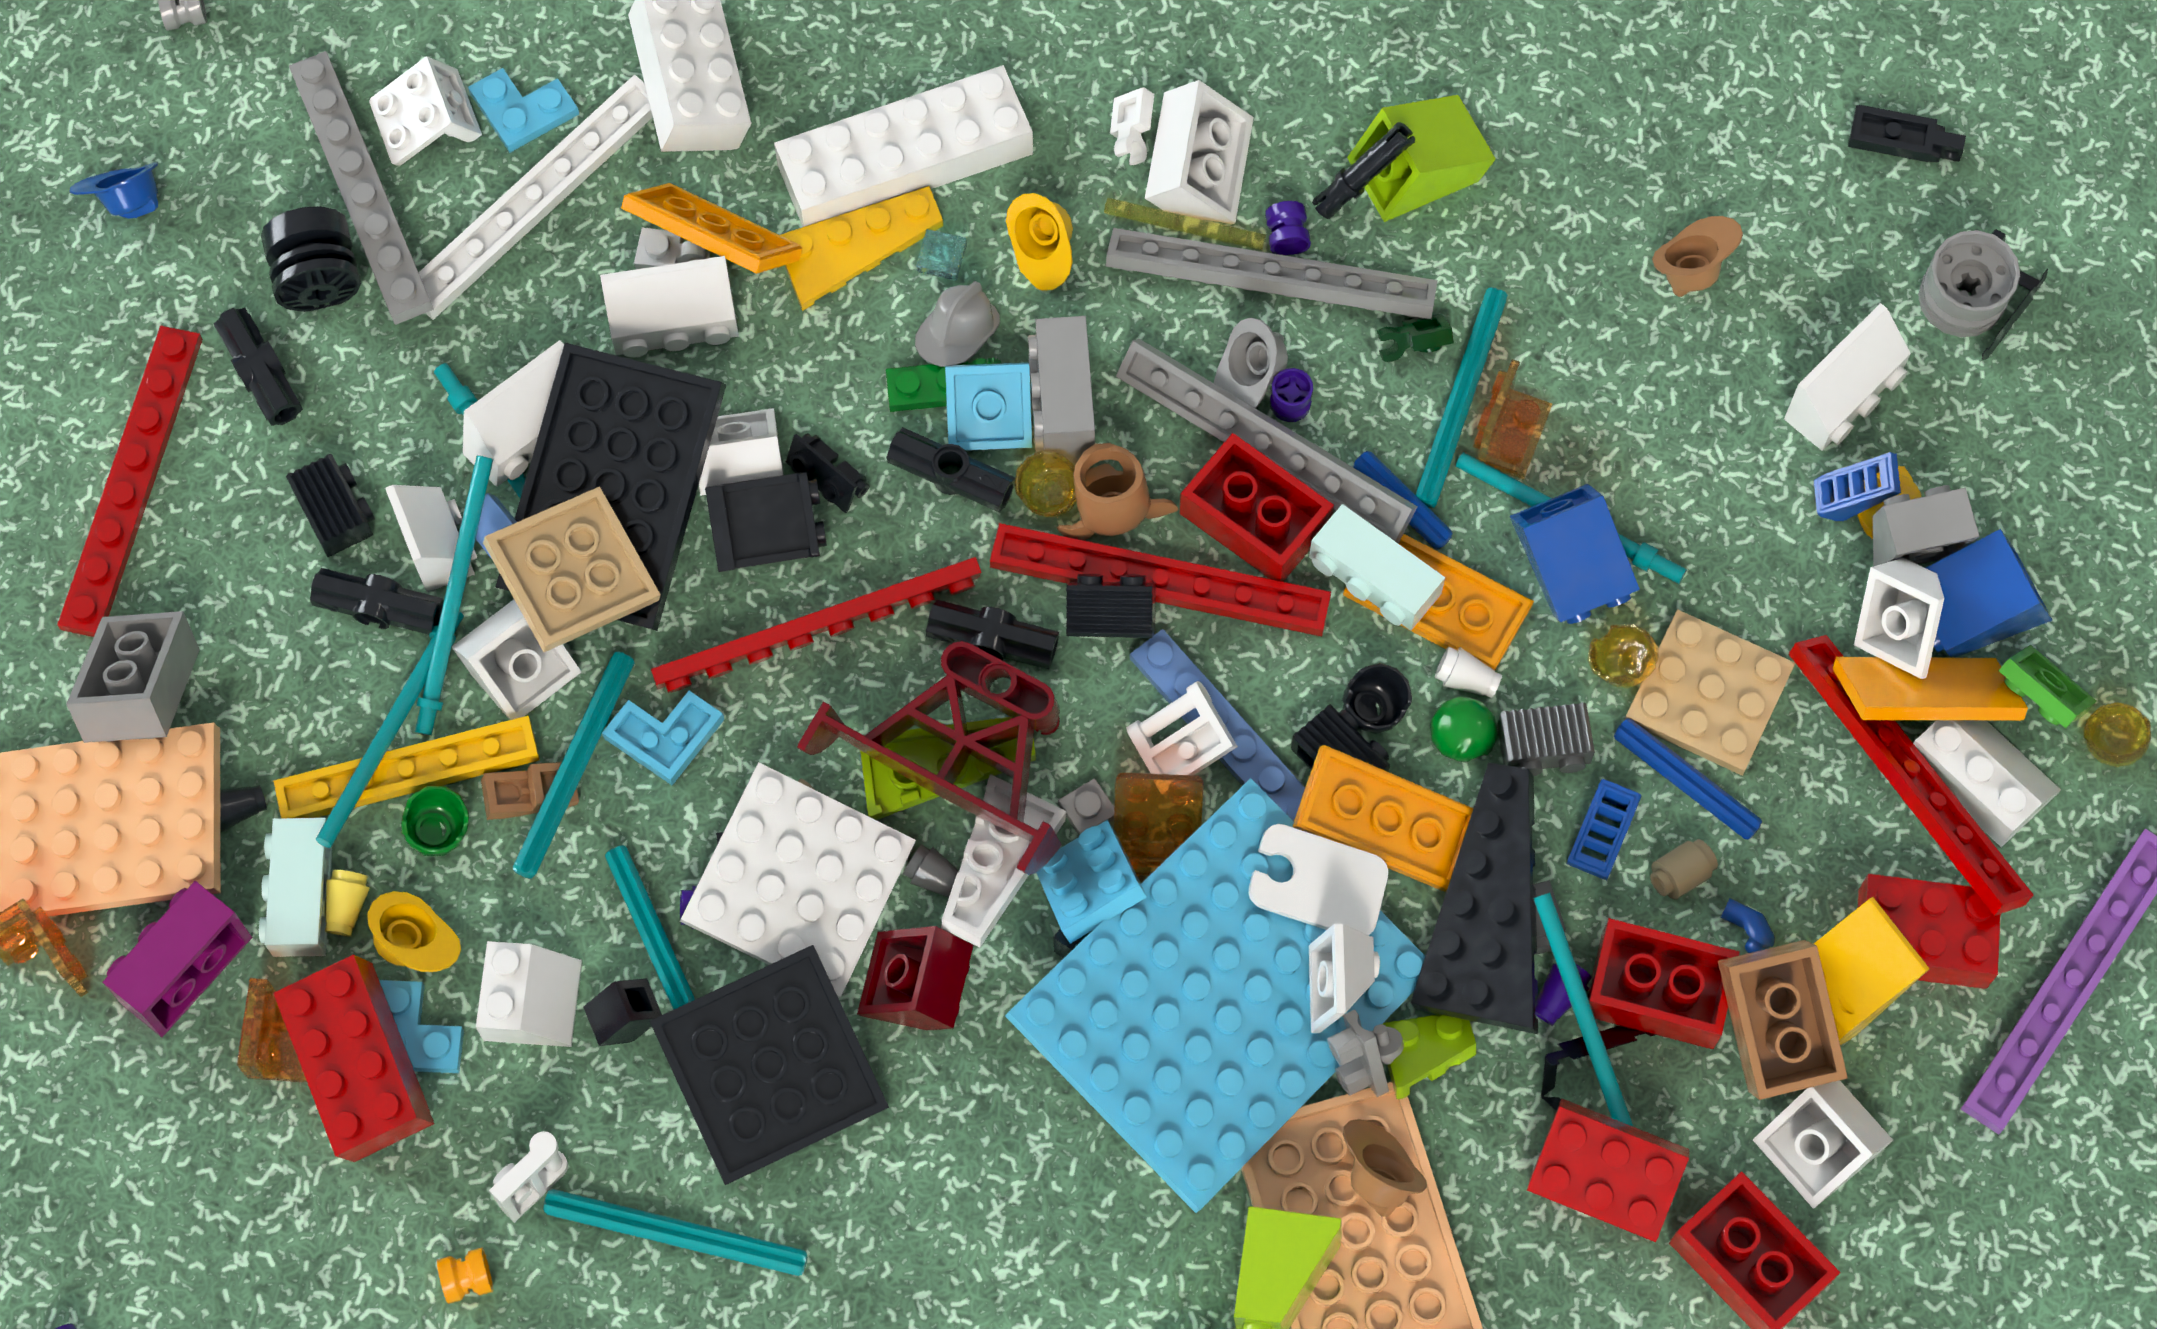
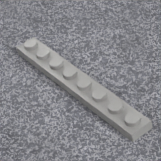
[289,51,434,325]
[1106,228,1438,319]
[1116,339,1418,543]

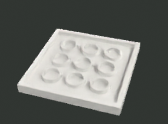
[680,762,916,999]

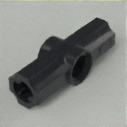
[214,308,303,426]
[886,427,1016,513]
[310,568,444,635]
[926,599,1059,670]

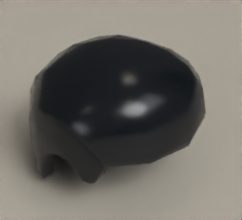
[1342,663,1412,734]

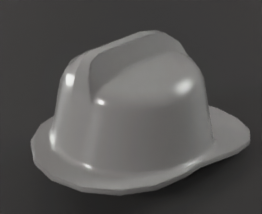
[915,281,1000,367]
[1214,318,1288,408]

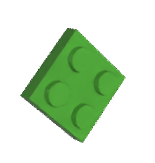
[1998,645,2097,728]

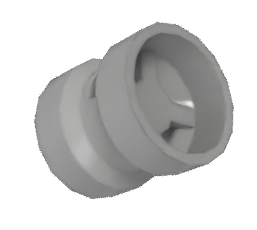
[158,0,207,31]

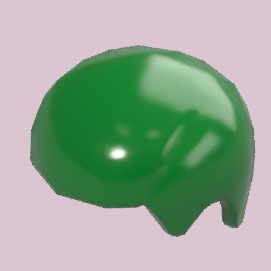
[1430,697,1499,763]
[401,786,469,856]

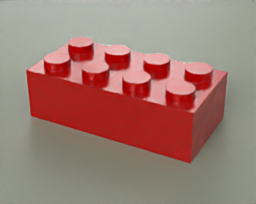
[273,954,435,1162]

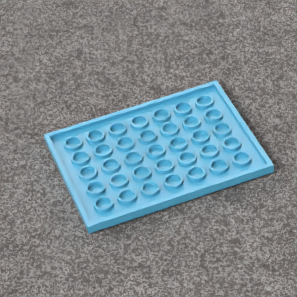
[1005,778,1426,1213]

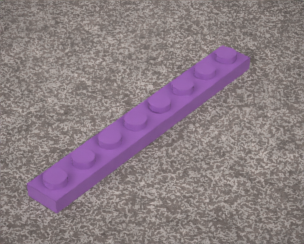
[1960,829,2157,1135]

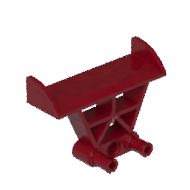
[797,641,1062,875]

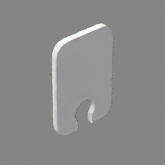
[1249,824,1388,935]

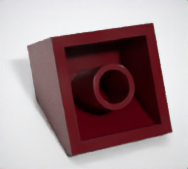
[857,926,974,1030]

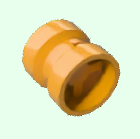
[437,1247,493,1304]

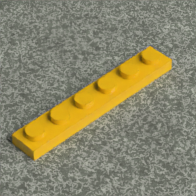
[273,716,540,818]

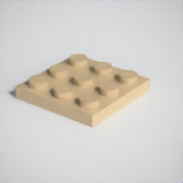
[483,486,661,652]
[1624,609,1795,776]

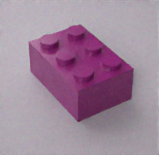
[103,881,253,1038]

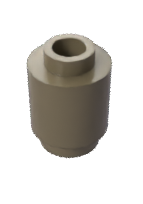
[1650,839,1718,900]

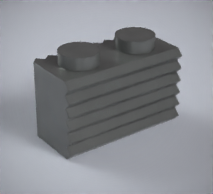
[1497,702,1595,776]

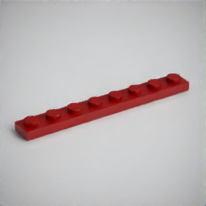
[57,326,203,637]
[990,523,1331,637]
[651,557,982,693]
[1789,635,2034,916]

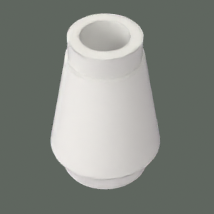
[1435,647,1502,698]

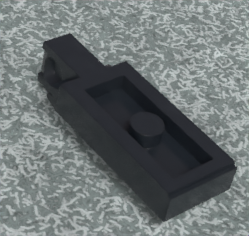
[1848,105,1966,162]

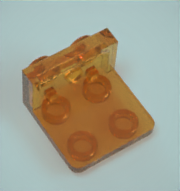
[1114,772,1204,876]

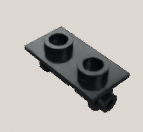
[785,433,870,513]

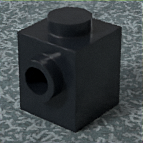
[583,978,662,1046]

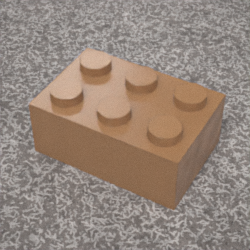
[1718,940,1848,1100]

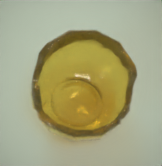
[1015,450,1076,518]
[1587,624,1659,688]
[2084,702,2151,768]

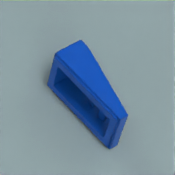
[1814,452,1901,521]
[1566,779,1642,881]

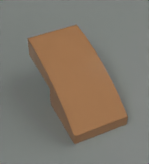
[481,762,579,820]

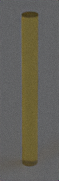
[1104,198,1266,250]

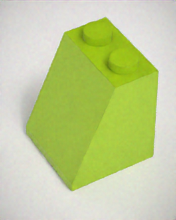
[1347,95,1496,222]
[1234,1206,1342,1329]

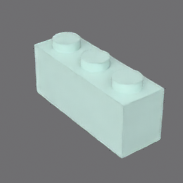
[1309,504,1445,631]
[259,818,332,957]

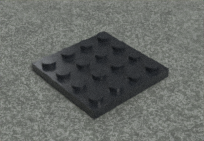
[649,945,889,1185]

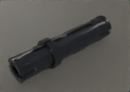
[1312,122,1415,219]

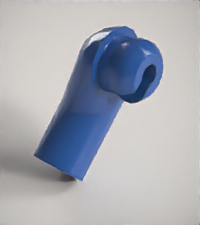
[1720,898,1775,953]

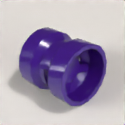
[1265,201,1311,255]
[1270,368,1313,422]

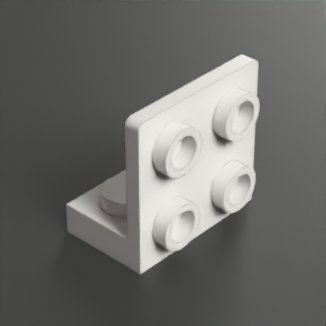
[369,56,482,166]

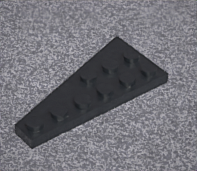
[1411,762,1538,1034]

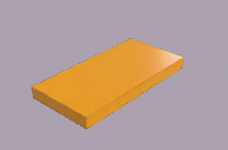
[621,183,803,274]
[1343,534,1534,671]
[1833,657,2028,721]
[1292,745,1474,892]

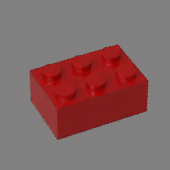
[1179,433,1334,582]
[1857,874,2001,989]
[1587,918,1740,1050]
[1527,1098,1689,1242]
[1669,1171,1841,1329]

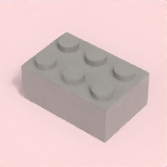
[1028,316,1095,468]
[66,611,200,743]

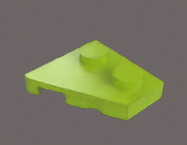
[1383,1014,1476,1099]

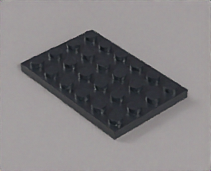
[495,343,726,631]

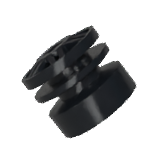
[261,206,361,312]

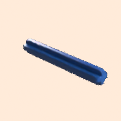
[1614,718,1762,840]

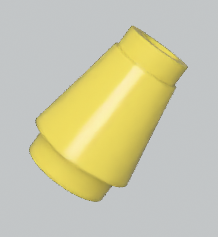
[325,870,370,936]

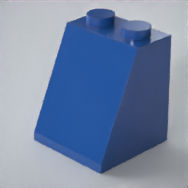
[1510,484,1640,624]
[1926,529,2052,658]

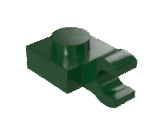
[1377,313,1454,362]

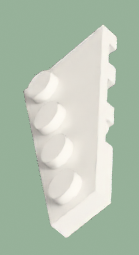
[941,774,1066,947]

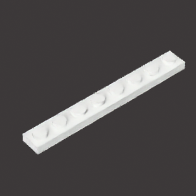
[419,75,653,320]

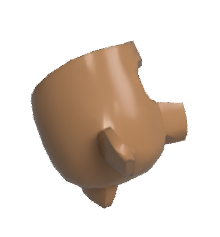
[1057,443,1179,541]

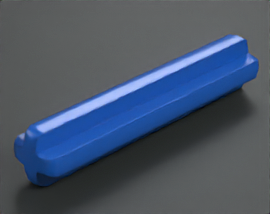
[1353,451,1453,550]

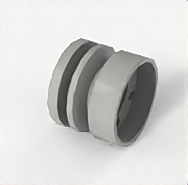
[1918,230,2020,337]

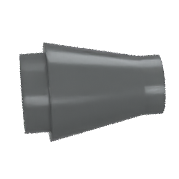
[903,844,959,898]

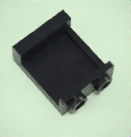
[705,472,827,572]

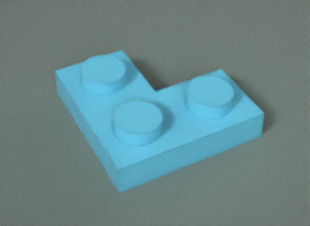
[468,68,579,153]
[602,691,725,785]
[379,980,464,1073]

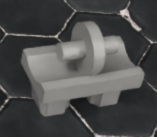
[1327,1009,1404,1097]

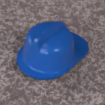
[70,162,158,219]

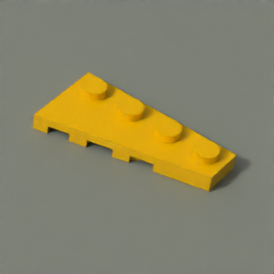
[780,186,943,311]

